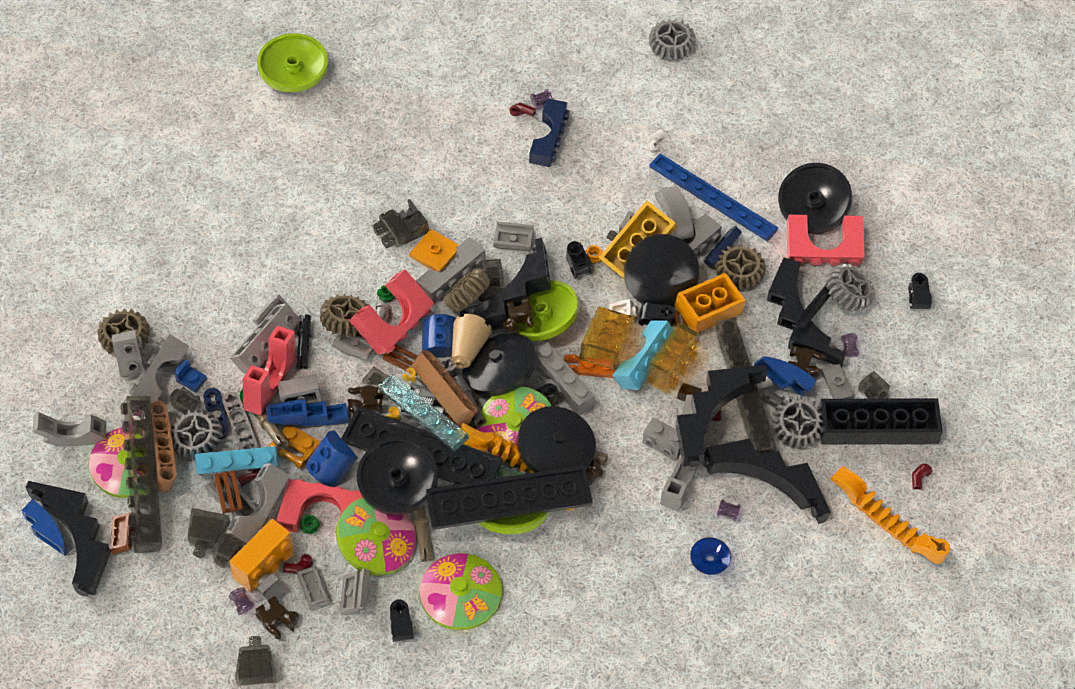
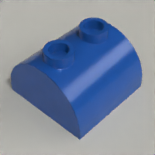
[422,314,456,358]
[306,430,358,487]

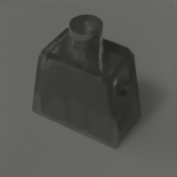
[187,508,230,558]
[235,636,277,686]

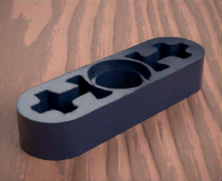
[703,225,742,268]
[203,388,229,440]

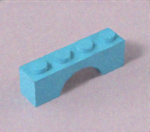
[612,321,677,390]
[195,446,279,475]

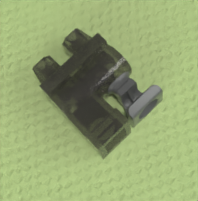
[372,199,429,249]

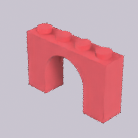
[786,215,865,266]
[349,269,435,355]
[243,325,295,416]
[276,479,363,533]

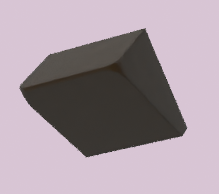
[677,383,702,402]

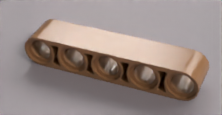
[411,350,478,426]
[146,401,177,492]

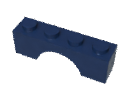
[529,98,570,167]

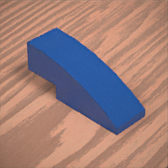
[753,356,817,396]
[21,499,68,556]

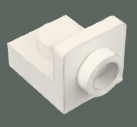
[609,299,640,324]

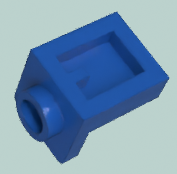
[175,360,207,392]

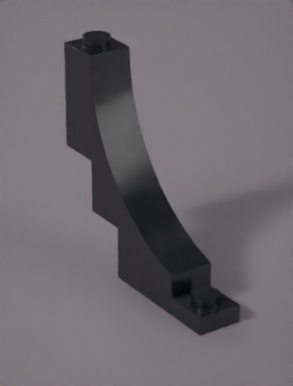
[460,238,551,331]
[767,257,846,368]
[675,365,767,467]
[703,438,831,524]
[25,481,111,596]

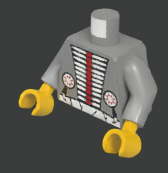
[387,367,445,427]

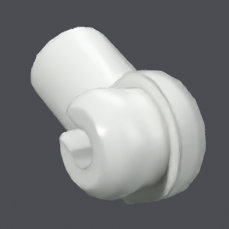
[647,129,665,152]

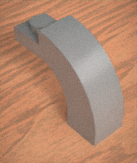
[655,186,694,239]
[32,412,107,446]

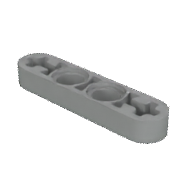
[222,392,258,450]

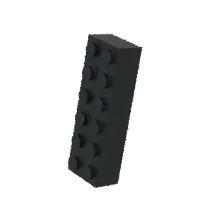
[818,398,943,444]

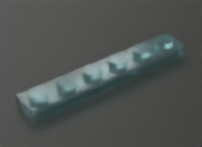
[378,374,469,451]

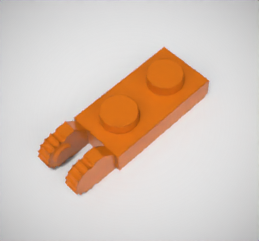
[564,354,618,378]

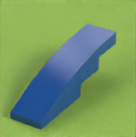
[266,399,349,426]

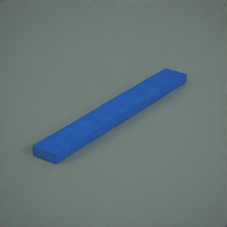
[649,153,778,241]

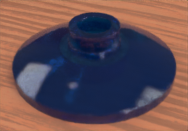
[690,537,731,575]

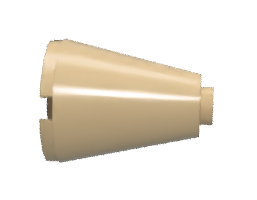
[451,314,491,369]

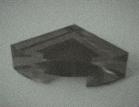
[362,367,389,386]

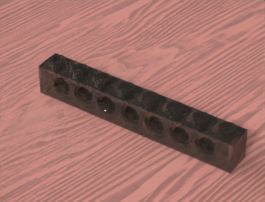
[715,318,777,455]
[121,396,162,553]

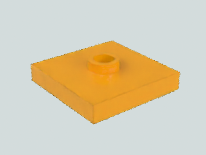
[409,229,459,272]

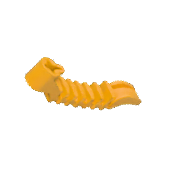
[455,423,574,511]
[830,466,950,564]

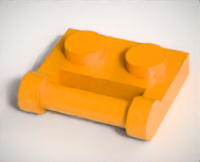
[269,425,321,469]

